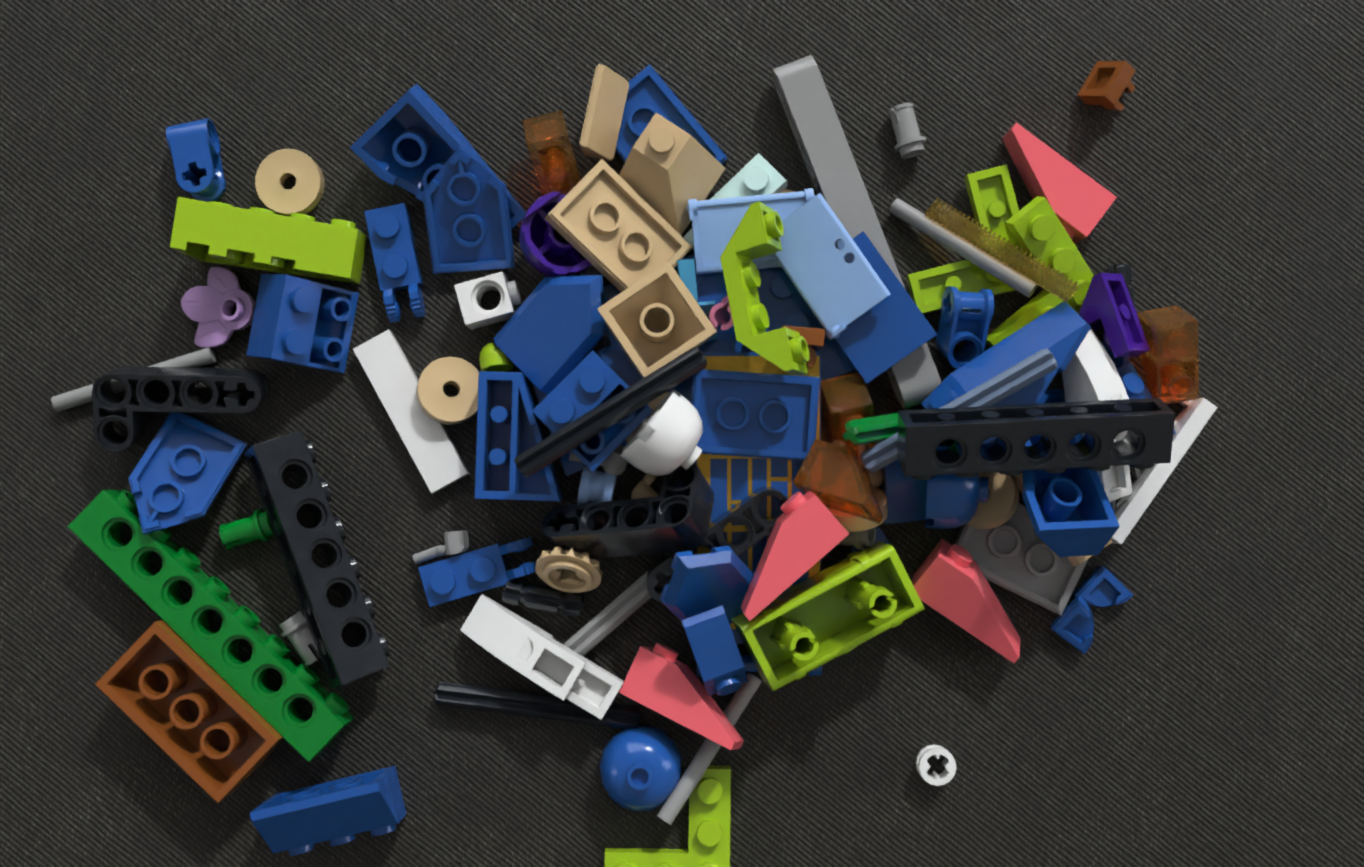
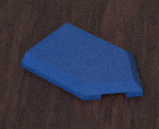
[422,146,515,274]
[493,275,605,395]
[128,412,248,535]
[660,546,754,624]

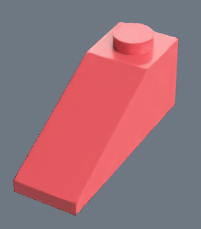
[1002,122,1117,244]
[741,490,849,621]
[912,539,1021,663]
[619,643,744,750]

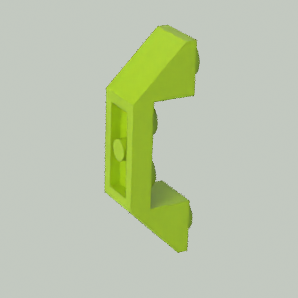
[720,201,810,376]

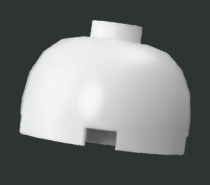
[621,389,703,476]

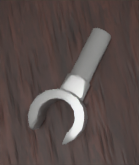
[569,445,628,475]
[412,530,469,564]

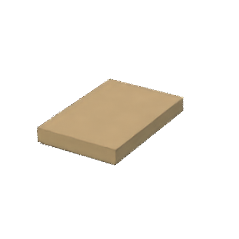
[544,159,692,292]

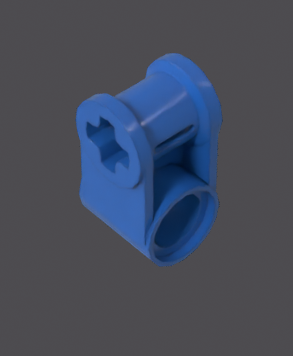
[166,118,226,202]
[936,286,994,369]

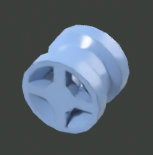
[577,465,617,504]

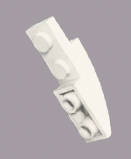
[1062,329,1133,502]
[460,594,624,720]

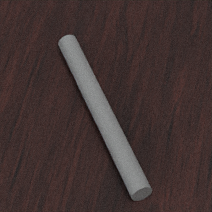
[889,198,1038,298]
[51,347,216,412]
[657,672,762,825]

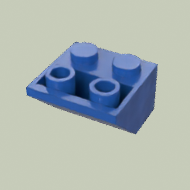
[246,274,359,373]
[532,350,654,472]

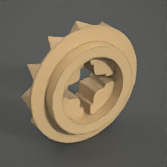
[535,547,603,593]

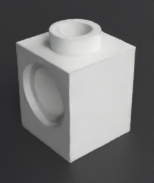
[454,272,522,330]

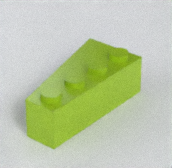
[170,197,367,284]

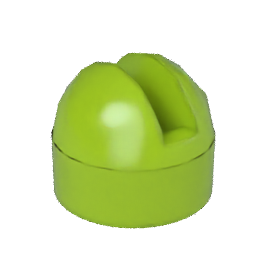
[479,342,514,372]

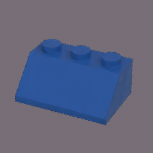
[249,765,406,856]

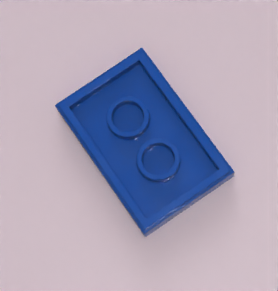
[615,64,728,165]
[835,231,937,384]
[691,369,820,461]

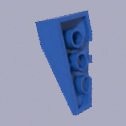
[921,301,1091,473]
[1022,389,1120,557]

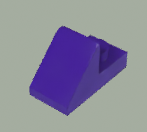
[1079,273,1150,357]

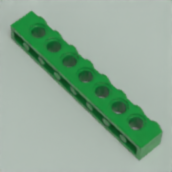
[67,490,354,762]

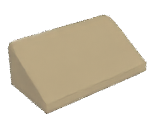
[579,64,629,161]

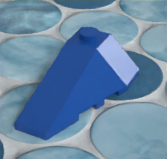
[350,83,526,229]

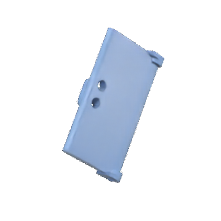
[686,188,815,275]
[773,193,891,340]

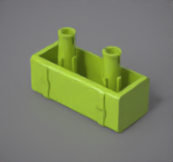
[732,541,925,692]

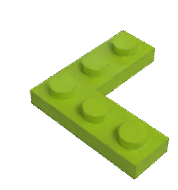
[906,164,1039,314]
[986,196,1094,348]
[604,766,731,867]

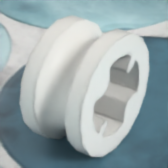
[915,744,957,786]

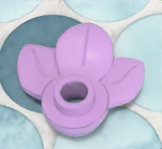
[181,267,256,348]

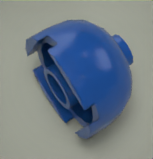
[925,445,989,529]
[600,724,683,812]

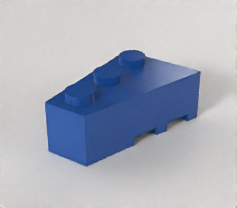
[474,371,564,501]

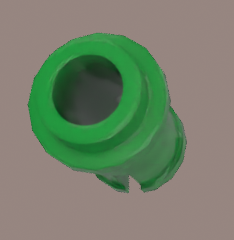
[219,509,274,550]

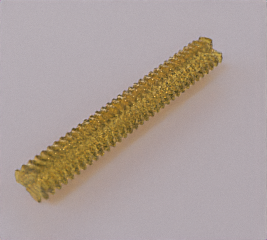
[925,197,1081,302]

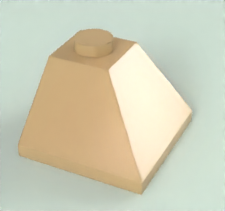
[619,113,726,236]
[597,261,717,379]

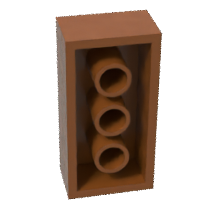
[95,620,285,803]

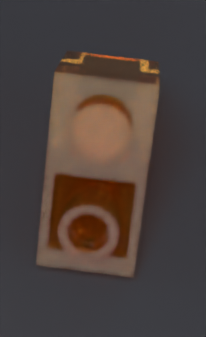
[1137,305,1199,404]
[821,372,876,473]

